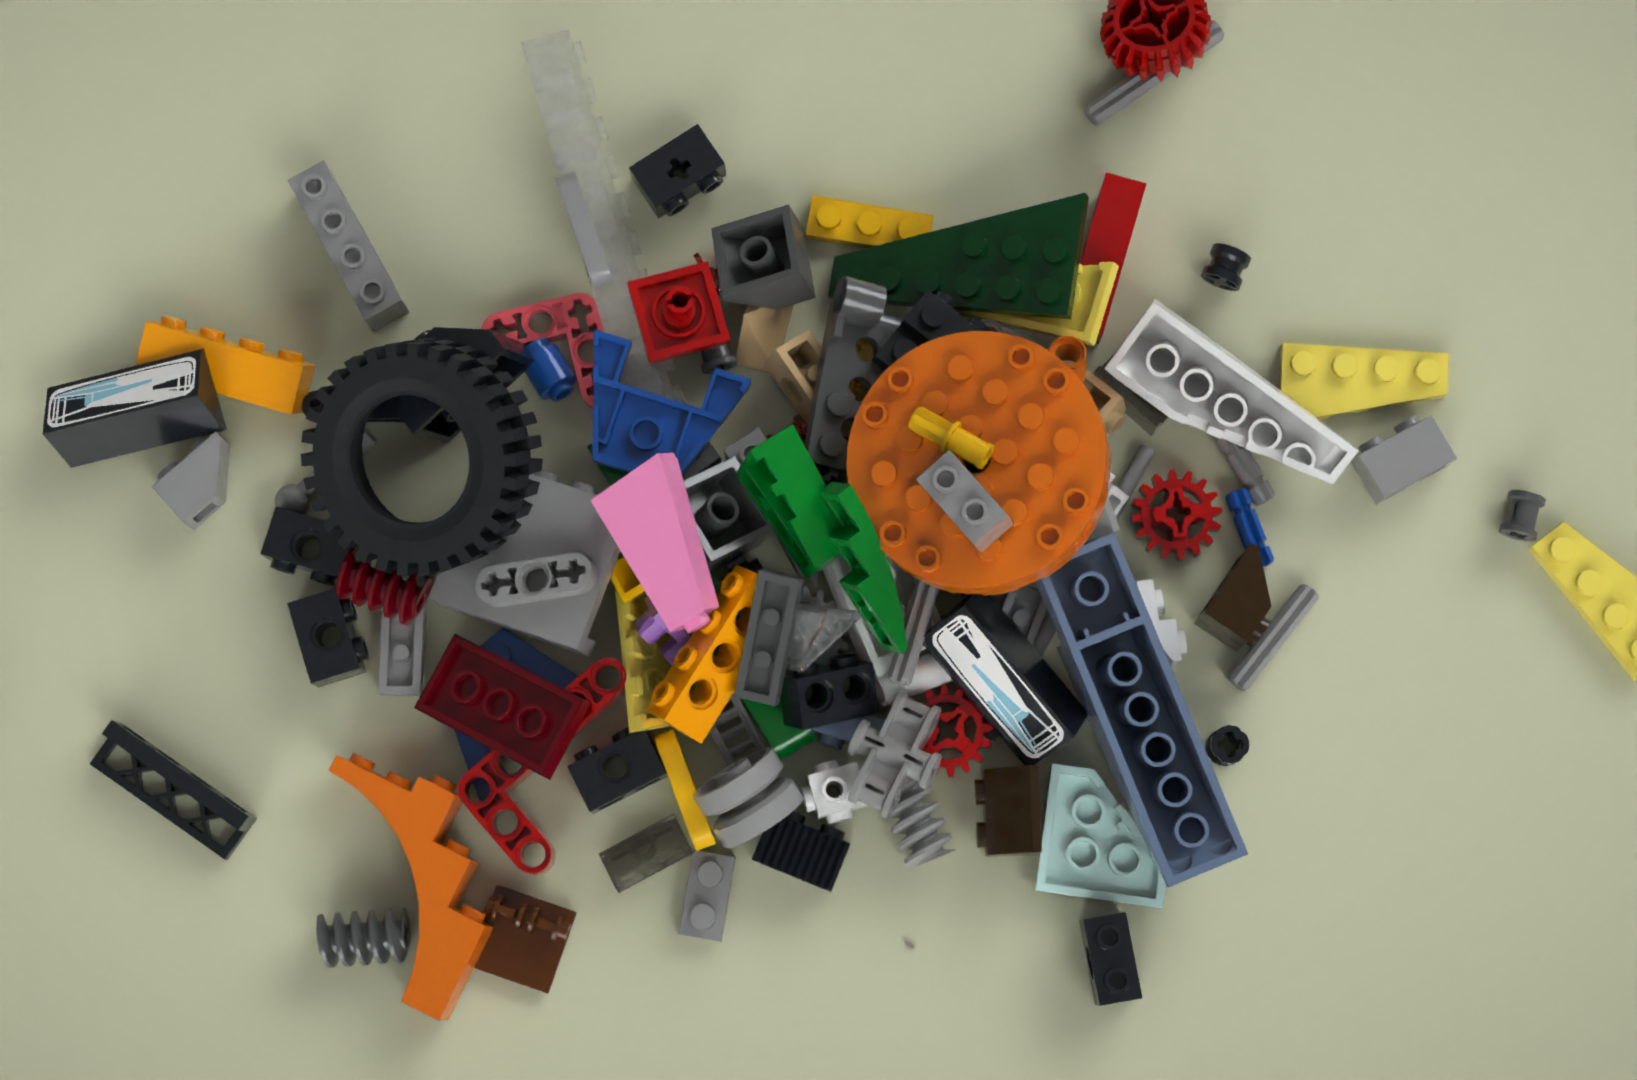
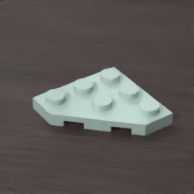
[1034,763,1166,909]

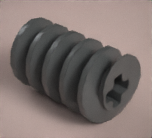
[316,907,410,968]

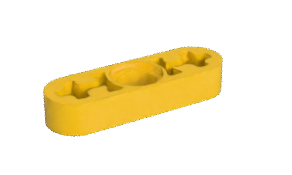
[654,729,717,851]

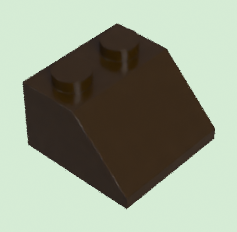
[1194,543,1272,651]
[974,765,1042,857]

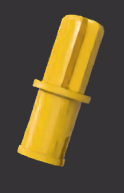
[908,407,994,469]

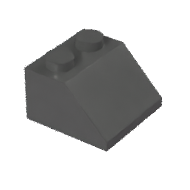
[711,204,816,309]

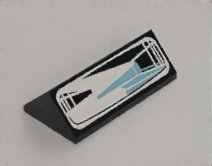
[42,349,227,468]
[923,594,1088,765]

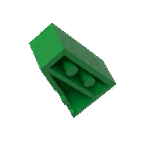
[735,424,842,579]

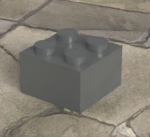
[684,456,774,571]

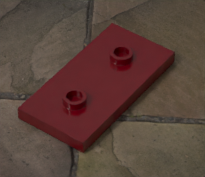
[414,633,591,780]

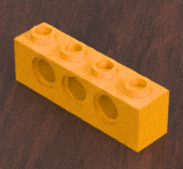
[645,564,758,744]

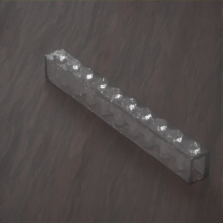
[521,29,685,403]

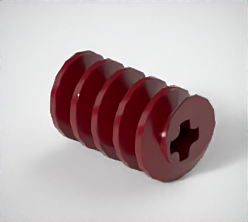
[336,547,432,626]

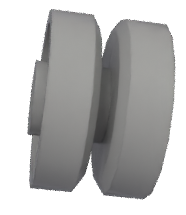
[693,746,803,848]

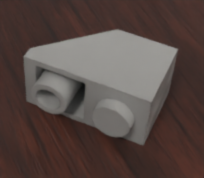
[152,431,230,530]

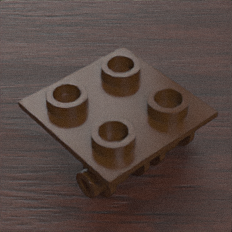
[474,885,577,994]

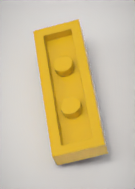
[805,195,934,249]

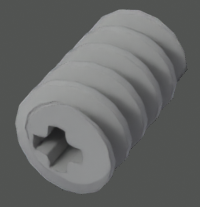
[890,777,956,866]

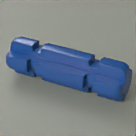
[1225,488,1274,567]

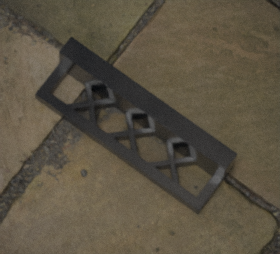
[90,720,257,860]

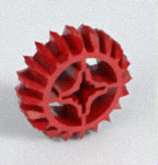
[1100,0,1212,82]

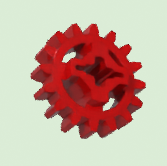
[1130,469,1222,562]
[913,685,993,778]

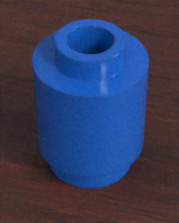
[525,338,577,402]

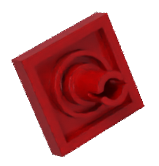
[627,261,731,365]

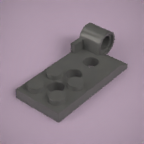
[804,275,903,475]

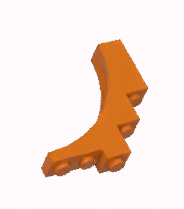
[329,753,494,1021]

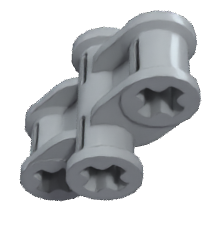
[848,690,942,819]

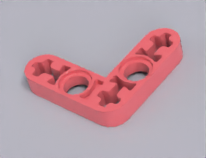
[481,293,605,410]

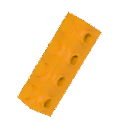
[135,315,315,415]

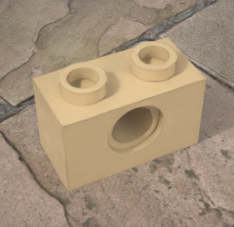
[764,329,856,427]

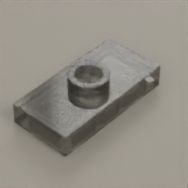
[599,813,694,893]

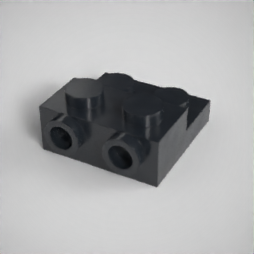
[872,290,990,371]

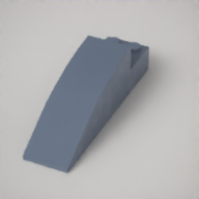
[1036,532,1248,887]

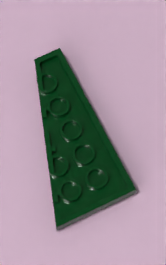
[828,193,1089,319]

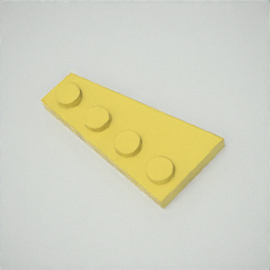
[1279,343,1449,419]
[1528,522,1637,681]
[615,588,672,733]

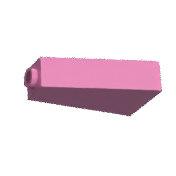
[590,453,719,634]

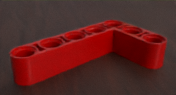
[457,657,627,875]

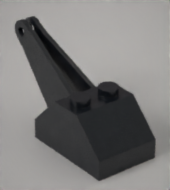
[302,327,535,443]

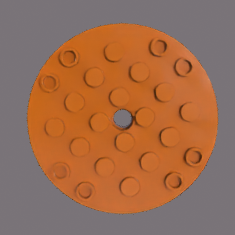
[846,331,1111,596]

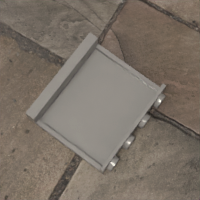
[428,470,620,658]

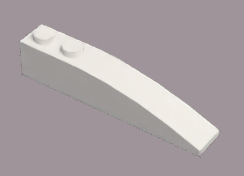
[1104,299,1359,484]

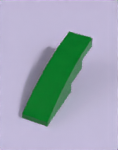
[820,481,908,654]

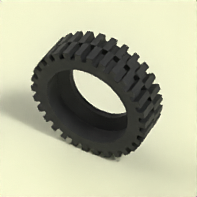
[301,338,543,576]

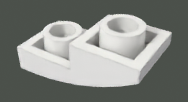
[1136,579,1187,666]

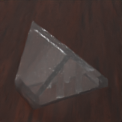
[786,603,861,672]

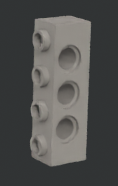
[287,160,409,332]

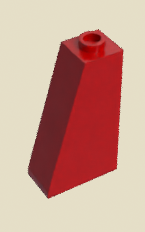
[1079,172,1147,346]

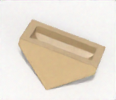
[736,304,794,374]

